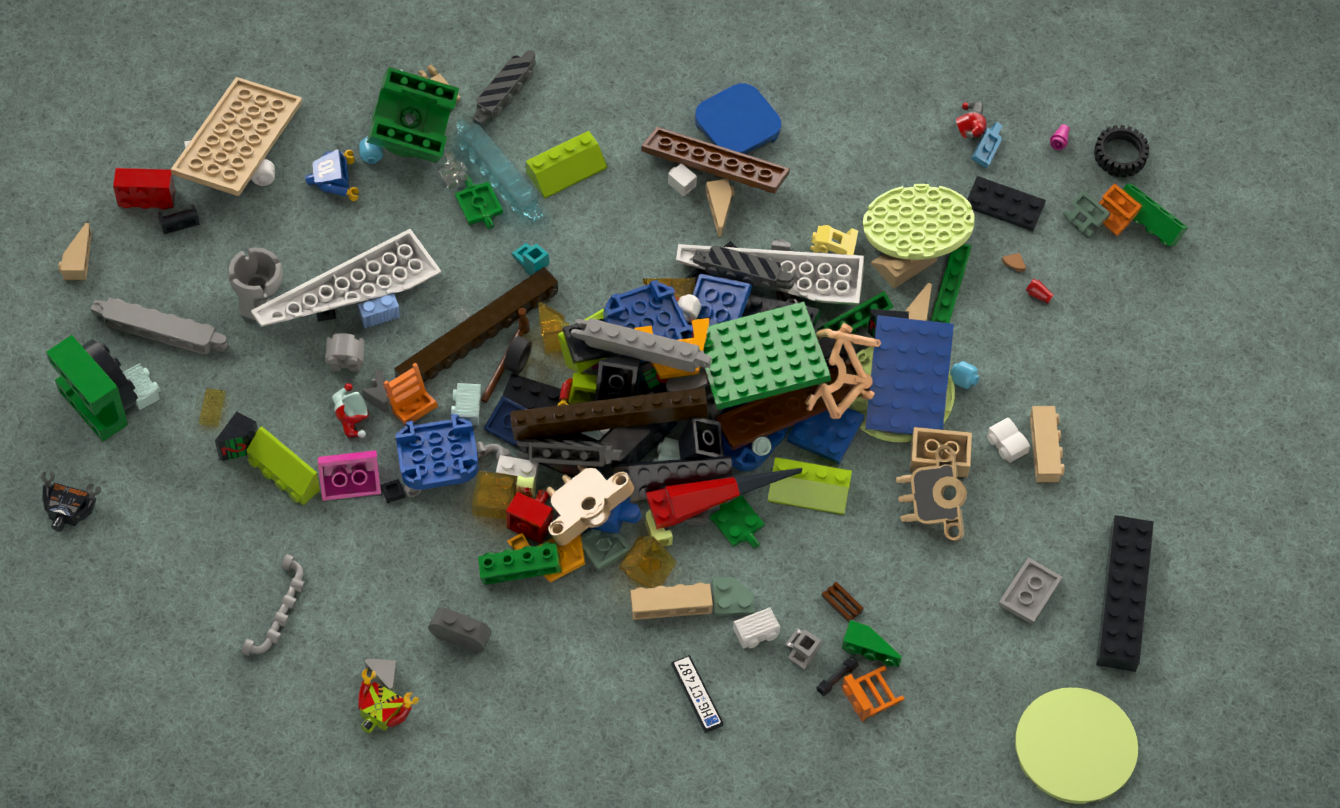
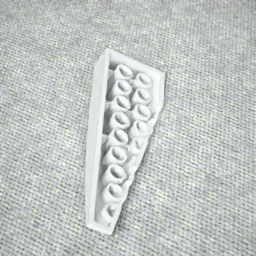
[251,229,441,327]
[676,244,864,305]

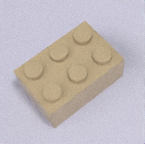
[910,427,972,478]

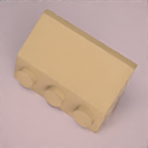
[870,253,938,289]

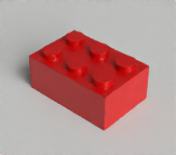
[113,168,176,210]

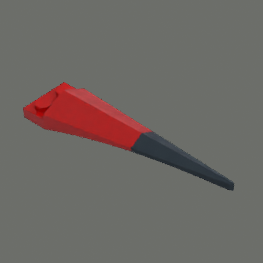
[646,468,803,529]

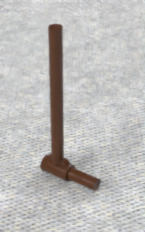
[480,308,530,403]

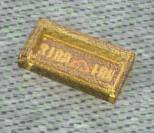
[199,388,226,426]

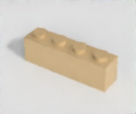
[1030,406,1064,482]
[630,583,713,620]

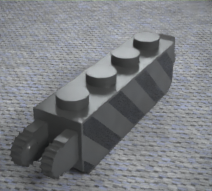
[473,50,536,127]
[693,245,794,291]
[517,438,623,466]

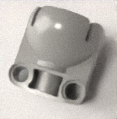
[227,247,284,320]

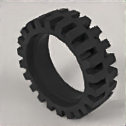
[1094,125,1149,177]

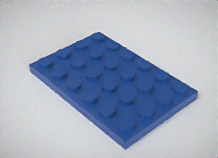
[865,315,954,435]

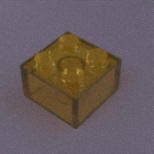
[472,471,517,520]

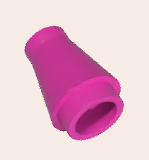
[1050,124,1070,150]

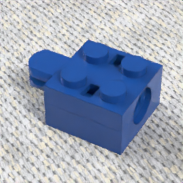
[587,497,642,534]

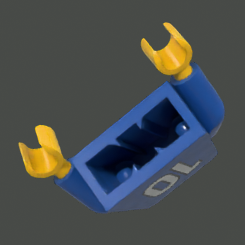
[305,149,359,201]

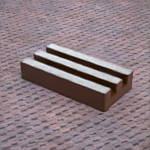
[821,582,864,623]

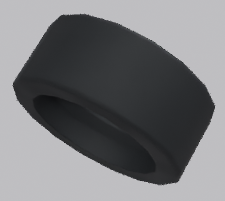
[504,336,532,374]

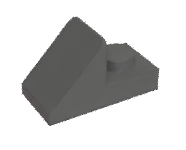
[362,370,388,412]

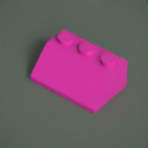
[318,450,381,501]

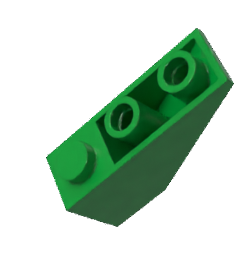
[842,620,902,667]

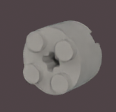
[325,334,365,372]

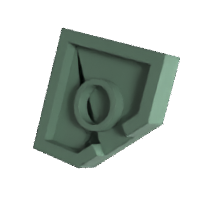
[581,529,631,572]
[713,577,755,616]

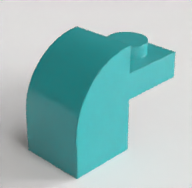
[512,243,550,276]

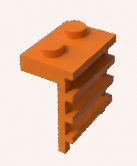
[383,363,438,426]
[842,666,905,721]

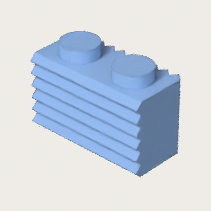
[357,293,400,329]

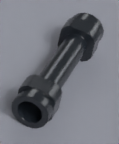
[816,657,859,696]

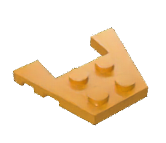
[635,318,709,379]
[507,532,585,583]

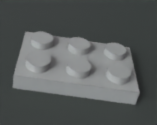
[998,557,1063,625]

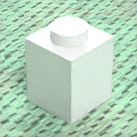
[668,164,697,197]

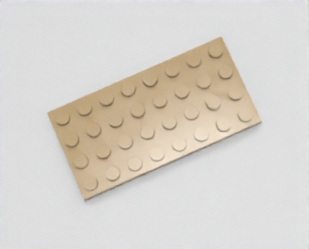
[171,77,302,196]

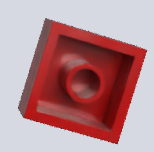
[506,490,553,544]

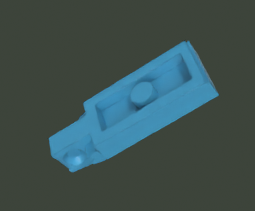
[971,122,1003,168]

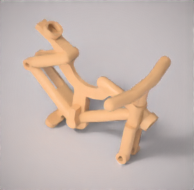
[805,323,881,419]

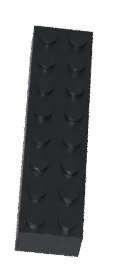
[1096,515,1154,672]

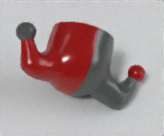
[956,101,987,139]

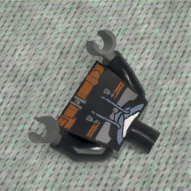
[41,472,101,532]

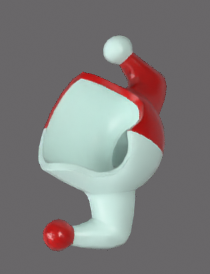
[332,383,369,439]

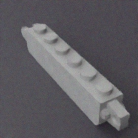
[91,298,228,355]
[571,318,712,372]

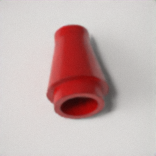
[1025,278,1054,304]

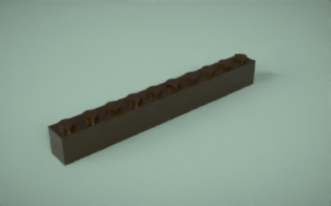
[394,267,558,386]
[511,387,708,441]

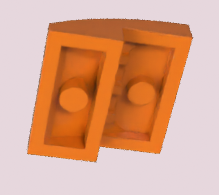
[1099,183,1142,237]

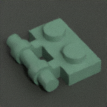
[1063,190,1111,237]

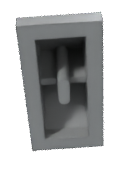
[364,659,397,692]

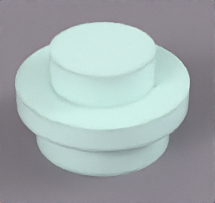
[752,437,771,456]

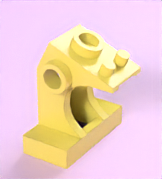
[810,225,858,255]

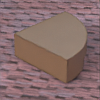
[1002,253,1026,272]

